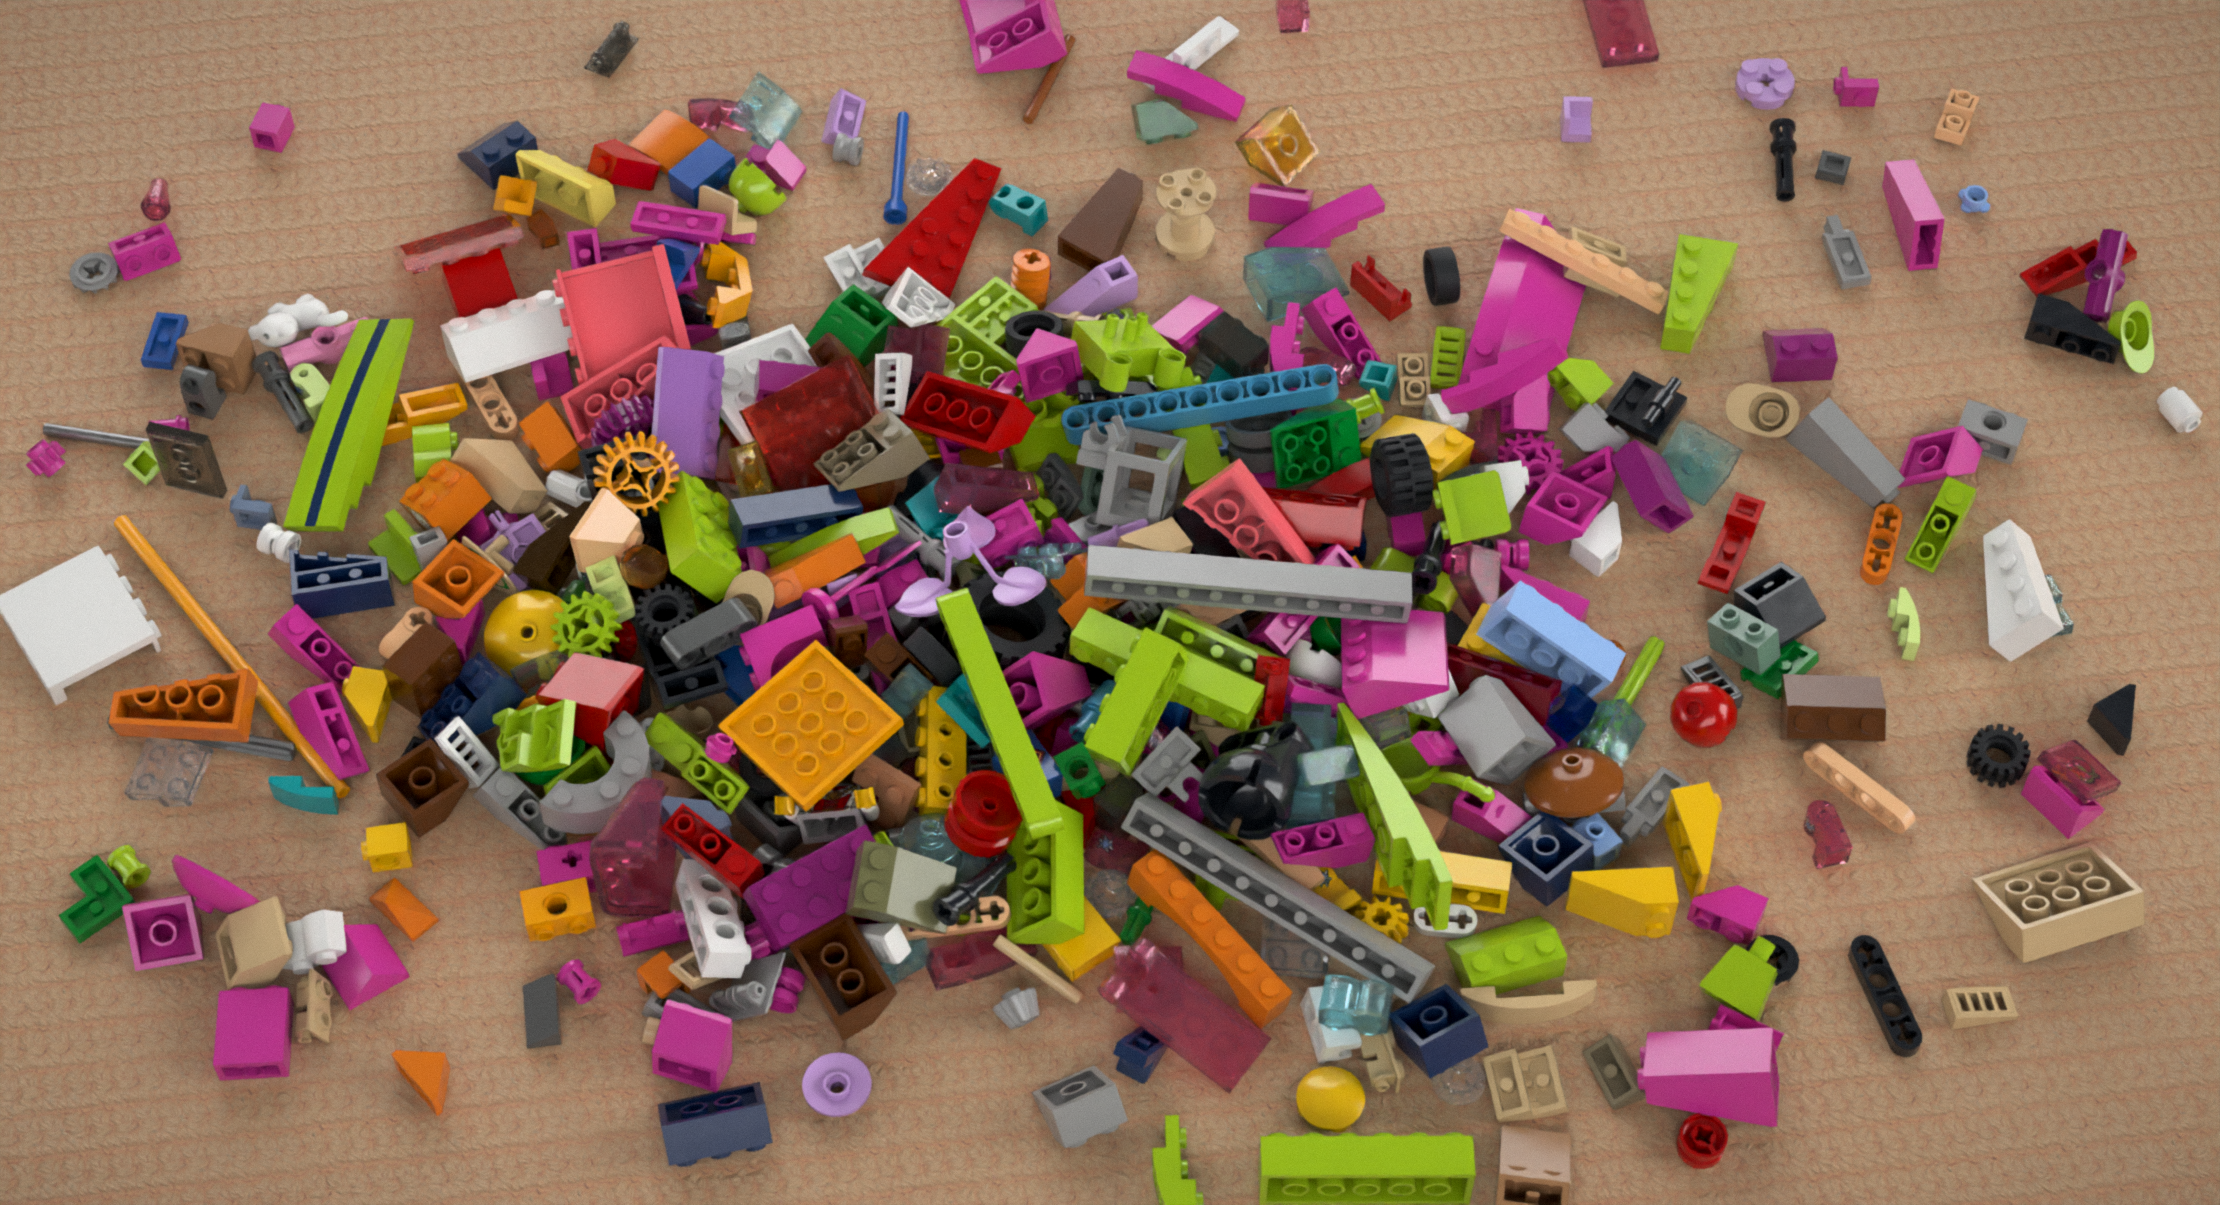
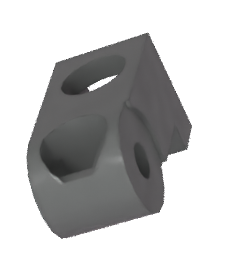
[180,364,227,420]

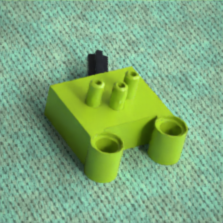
[1071,308,1186,392]

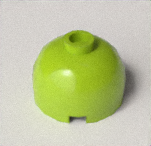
[729,158,787,216]

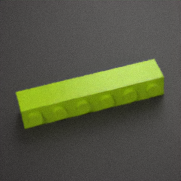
[1069,607,1265,732]

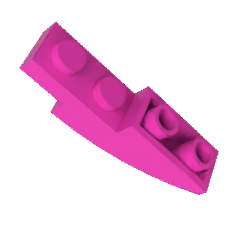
[1269,302,1305,416]

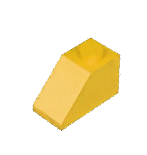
[342,666,392,743]

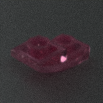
[687,98,752,133]

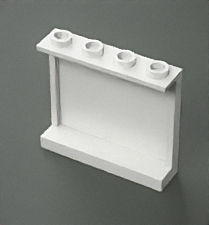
[0,545,161,705]

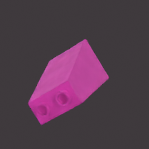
[1637,1028,1780,1127]

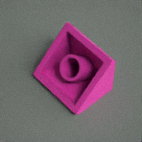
[1248,182,1314,225]
[1016,328,1084,403]
[2021,765,2105,839]
[122,894,204,971]
[321,924,410,1011]

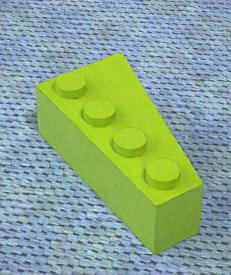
[1660,234,1739,354]

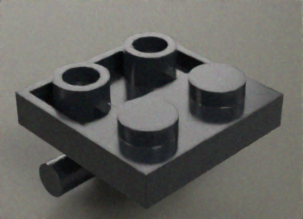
[1605,371,1688,446]

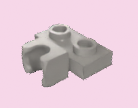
[1131,726,1203,803]

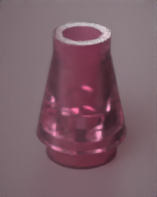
[141,178,171,221]

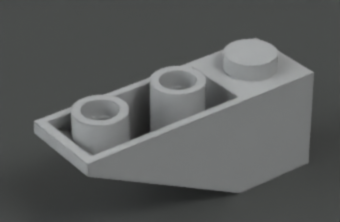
[472,767,574,850]

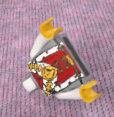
[774,783,880,844]

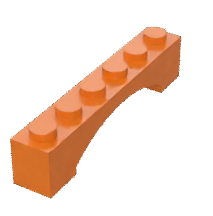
[1127,849,1293,1029]

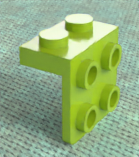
[1432,470,1511,545]

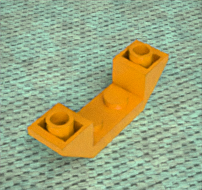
[699,242,752,329]

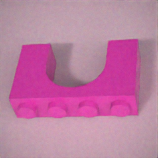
[739,604,829,691]

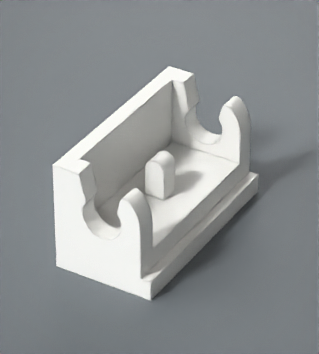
[1300,983,1362,1064]

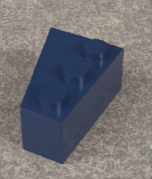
[289,549,395,619]

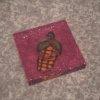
[2037,739,2122,804]

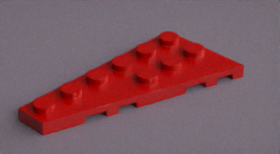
[862,158,1002,299]

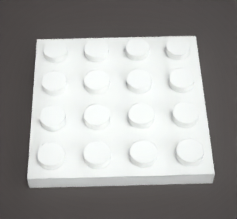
[714,324,858,460]

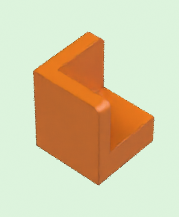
[636,950,691,999]

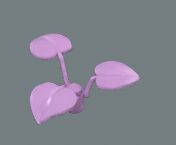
[895,506,1047,617]

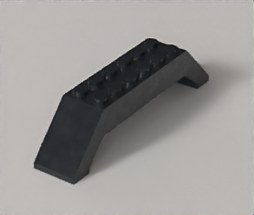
[578,435,729,709]

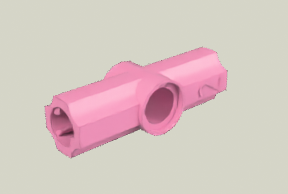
[279,317,368,373]

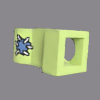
[290,363,330,425]

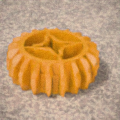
[593,431,680,516]

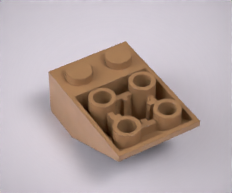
[1494,1125,1571,1205]

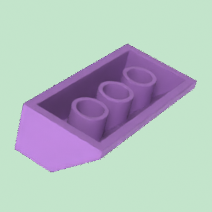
[650,347,725,480]

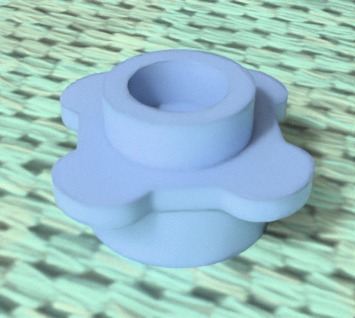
[1958,185,1990,213]

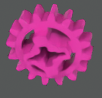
[1495,432,1564,495]

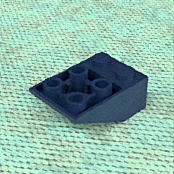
[417,651,527,752]

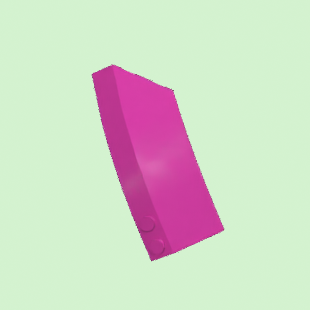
[959,0,1067,74]
[1458,208,1586,412]

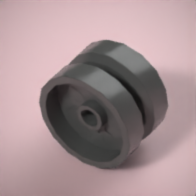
[1225,410,1293,473]

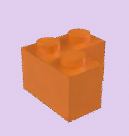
[1049,551,1128,630]

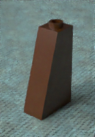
[1058,168,1143,272]

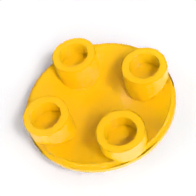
[1296,1066,1365,1133]

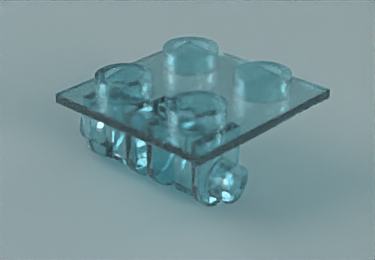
[1005,542,1088,579]

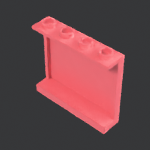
[552,244,691,385]

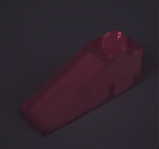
[933,463,1040,514]

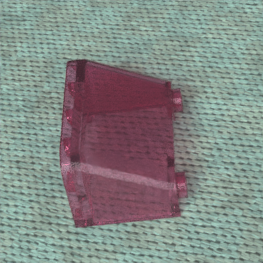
[589,778,677,917]

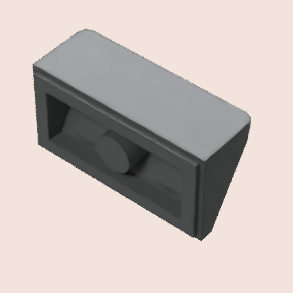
[523,974,562,1049]

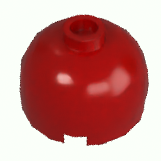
[1669,682,1738,748]

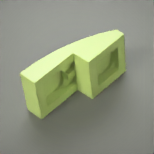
[585,555,636,624]

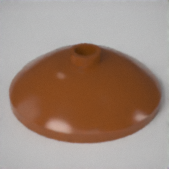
[1524,747,1624,818]

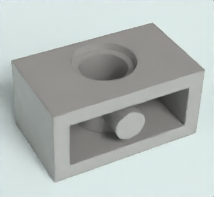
[1958,399,2028,465]

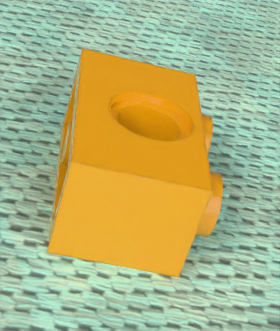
[519,877,596,942]

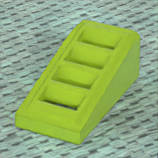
[1430,326,1466,389]

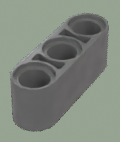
[660,598,758,671]

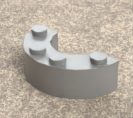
[539,711,652,834]

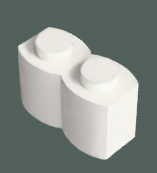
[282,909,347,975]

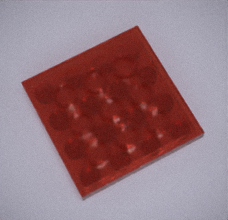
[394,213,524,274]
[739,354,879,492]

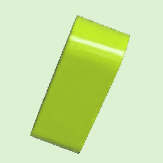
[1369,547,1463,615]

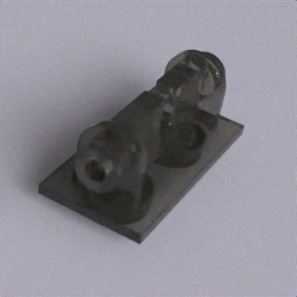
[584,21,639,78]

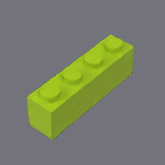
[1157,366,1230,491]
[1155,606,1282,681]

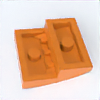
[628,109,712,176]

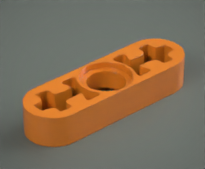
[1860,503,1903,585]

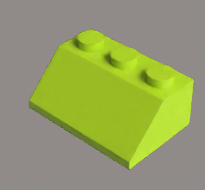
[1445,916,1568,995]

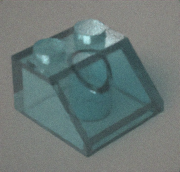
[1661,420,1743,506]

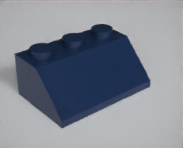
[658,1082,773,1167]

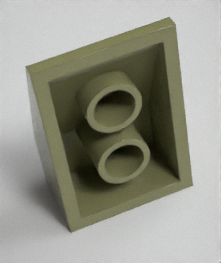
[846,840,957,934]

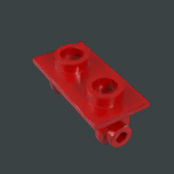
[1254,655,1290,726]

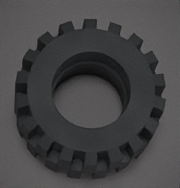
[1370,433,1433,517]

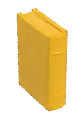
[1041,896,1121,982]

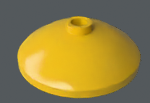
[484,590,570,684]

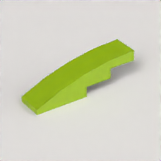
[768,507,899,568]

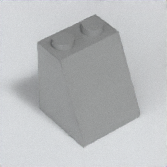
[1438,675,1556,785]

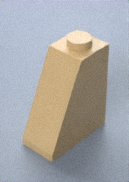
[450,438,547,514]

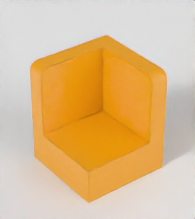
[493,175,537,216]

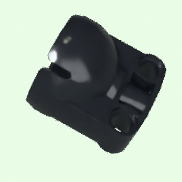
[1198,721,1314,840]

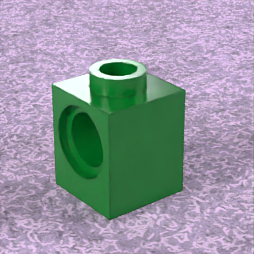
[1054,741,1106,800]

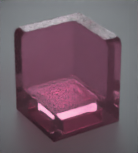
[1275,0,1310,33]

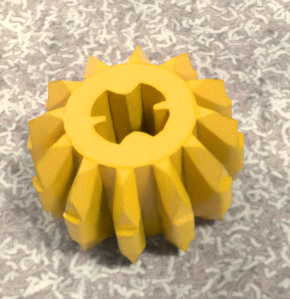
[1353,895,1409,944]

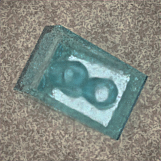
[1243,247,1350,322]

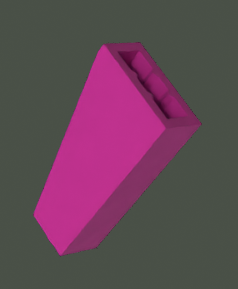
[1882,159,1944,271]

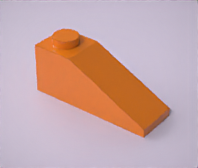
[765,533,866,609]

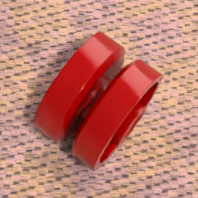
[944,770,1023,857]

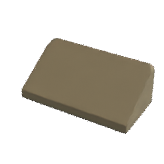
[1582,1034,1646,1110]

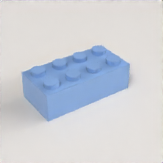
[1476,580,1626,706]

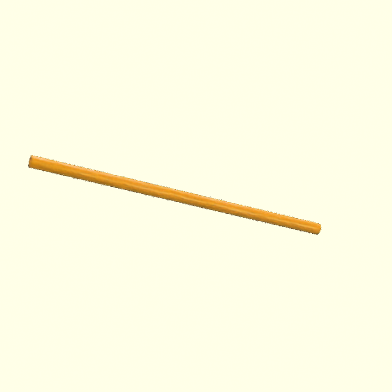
[114,515,350,799]

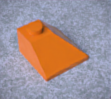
[412,539,504,619]

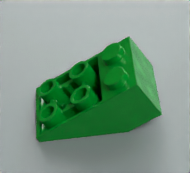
[805,284,899,368]
[1270,398,1361,488]

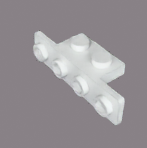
[1142,16,1239,95]

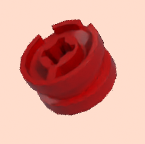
[1676,1113,1728,1169]

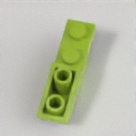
[645,711,750,814]
[1152,1115,1204,1205]

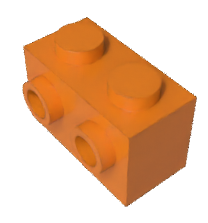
[518,401,584,473]

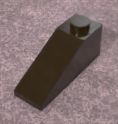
[513,501,591,596]

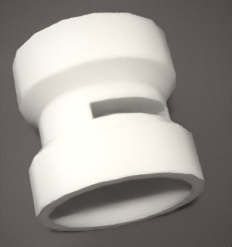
[257,522,301,563]

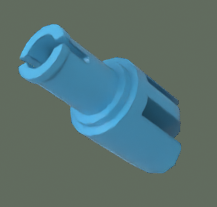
[1069,680,1116,743]

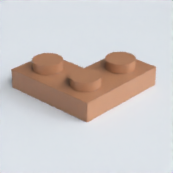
[852,754,921,832]

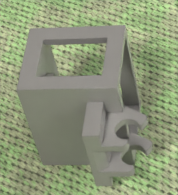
[1076,415,1187,527]

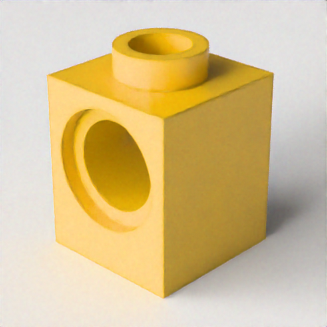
[361,822,413,873]

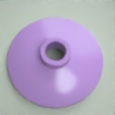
[802,1052,872,1117]

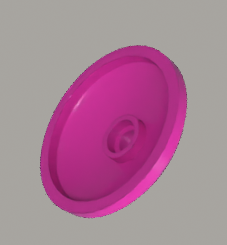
[171,855,261,914]

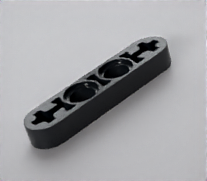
[1848,935,1923,1057]

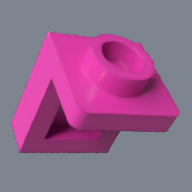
[1833,67,1879,107]

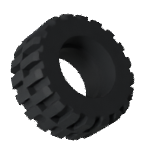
[942,572,1071,671]

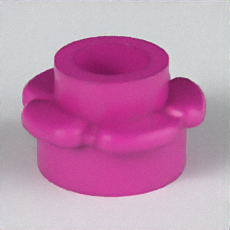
[705,733,737,763]

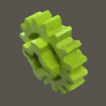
[551,591,622,658]

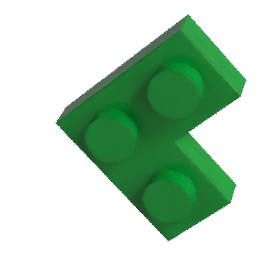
[58,855,136,944]

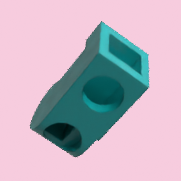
[989,184,1049,237]

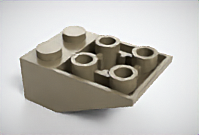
[813,408,930,492]

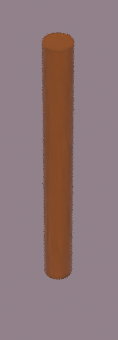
[1023,35,1076,124]

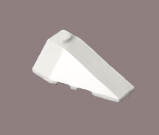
[882,267,955,328]

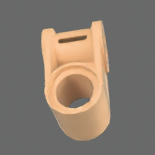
[379,607,436,659]

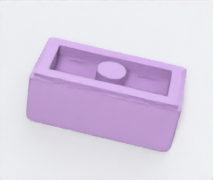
[821,88,866,144]

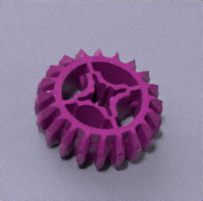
[590,394,654,459]

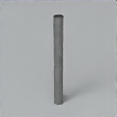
[43,423,166,453]

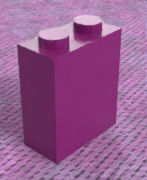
[1611,440,1694,534]

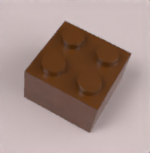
[382,622,463,719]

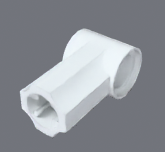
[545,469,592,508]

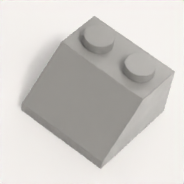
[1032,1065,1128,1148]

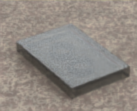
[145,422,227,499]

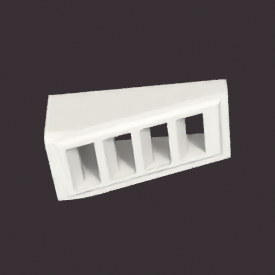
[874,352,912,416]
[435,716,500,788]
[856,922,912,964]

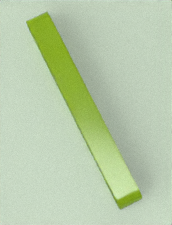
[935,587,1064,841]

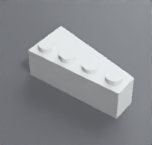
[1983,519,2064,662]

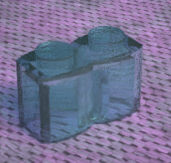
[1319,975,1394,1036]

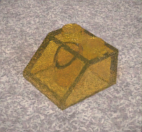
[1235,104,1321,186]

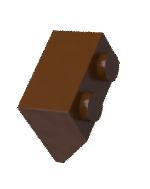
[376,738,469,838]

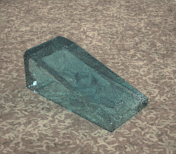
[1297,745,1360,788]

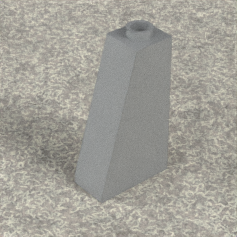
[1786,397,1906,509]

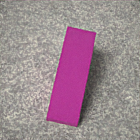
[1386,512,1426,556]

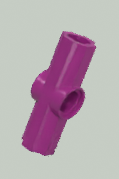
[2083,229,2128,323]

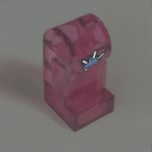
[1803,800,1853,869]
[1083,830,1150,880]

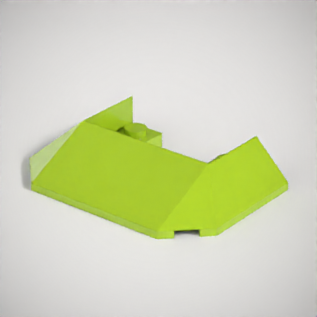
[928,276,1098,429]

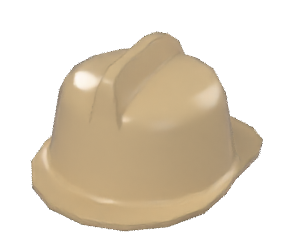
[1725,383,1800,438]
[723,570,775,646]

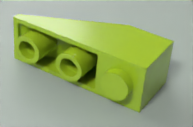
[1904,476,1977,573]

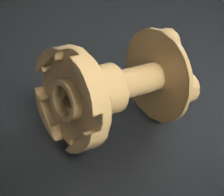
[1155,167,1216,261]

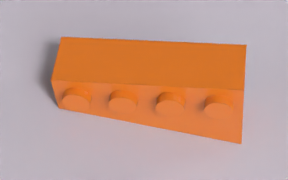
[108,668,258,743]

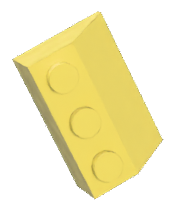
[516,150,616,228]

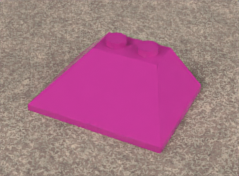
[567,228,698,292]

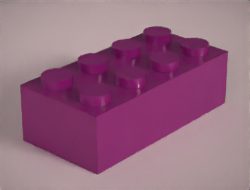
[742,824,876,954]

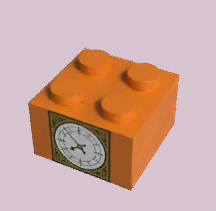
[399,458,492,541]

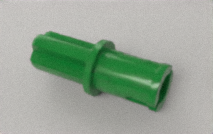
[1119,896,1154,947]

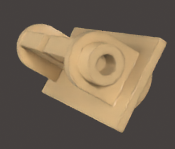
[295,969,333,1044]
[1358,1017,1405,1093]

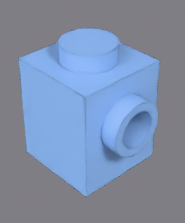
[1571,813,1623,871]

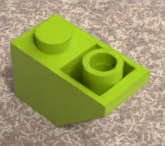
[1547,358,1614,412]

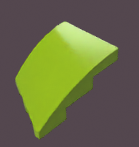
[492,699,576,772]

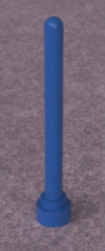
[883,111,909,225]

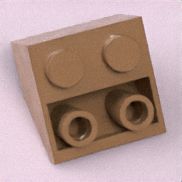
[176,322,256,395]

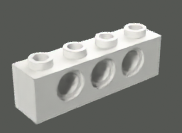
[675,859,751,978]

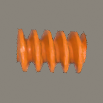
[1010,248,1051,311]

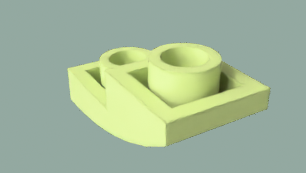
[1887,587,1920,661]

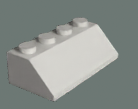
[440,290,573,383]

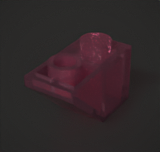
[1449,544,1502,617]

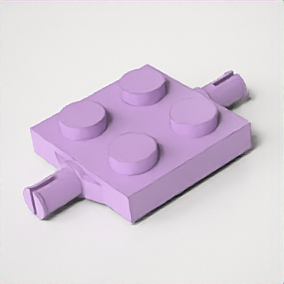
[479,510,546,592]

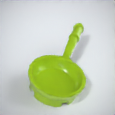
[1371,728,1495,803]

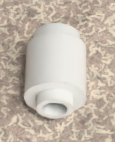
[2157,387,2202,433]

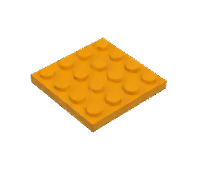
[718,640,904,812]

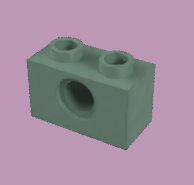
[1707,603,1781,675]

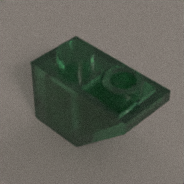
[1131,99,1199,144]

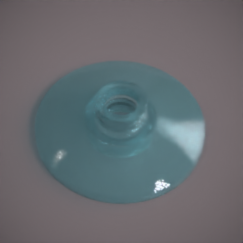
[898,813,961,863]

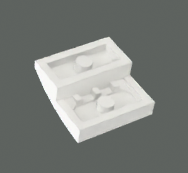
[823,238,891,298]

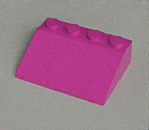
[1341,610,1449,719]

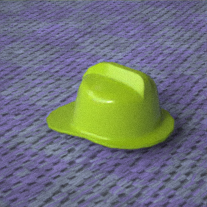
[2107,300,2154,374]

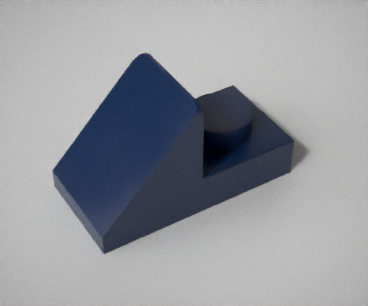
[1113,1026,1170,1084]

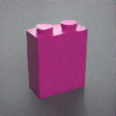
[213,985,294,1080]

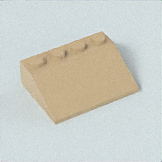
[1972,841,2145,963]

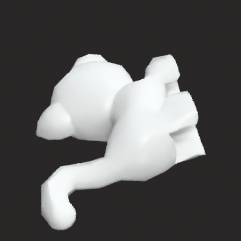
[248,294,348,347]

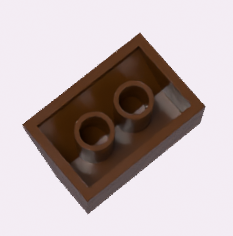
[1780,674,1886,742]
[788,913,897,1041]

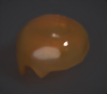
[620,544,670,589]

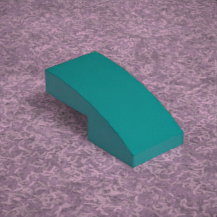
[268,776,339,815]

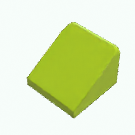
[123,441,168,485]

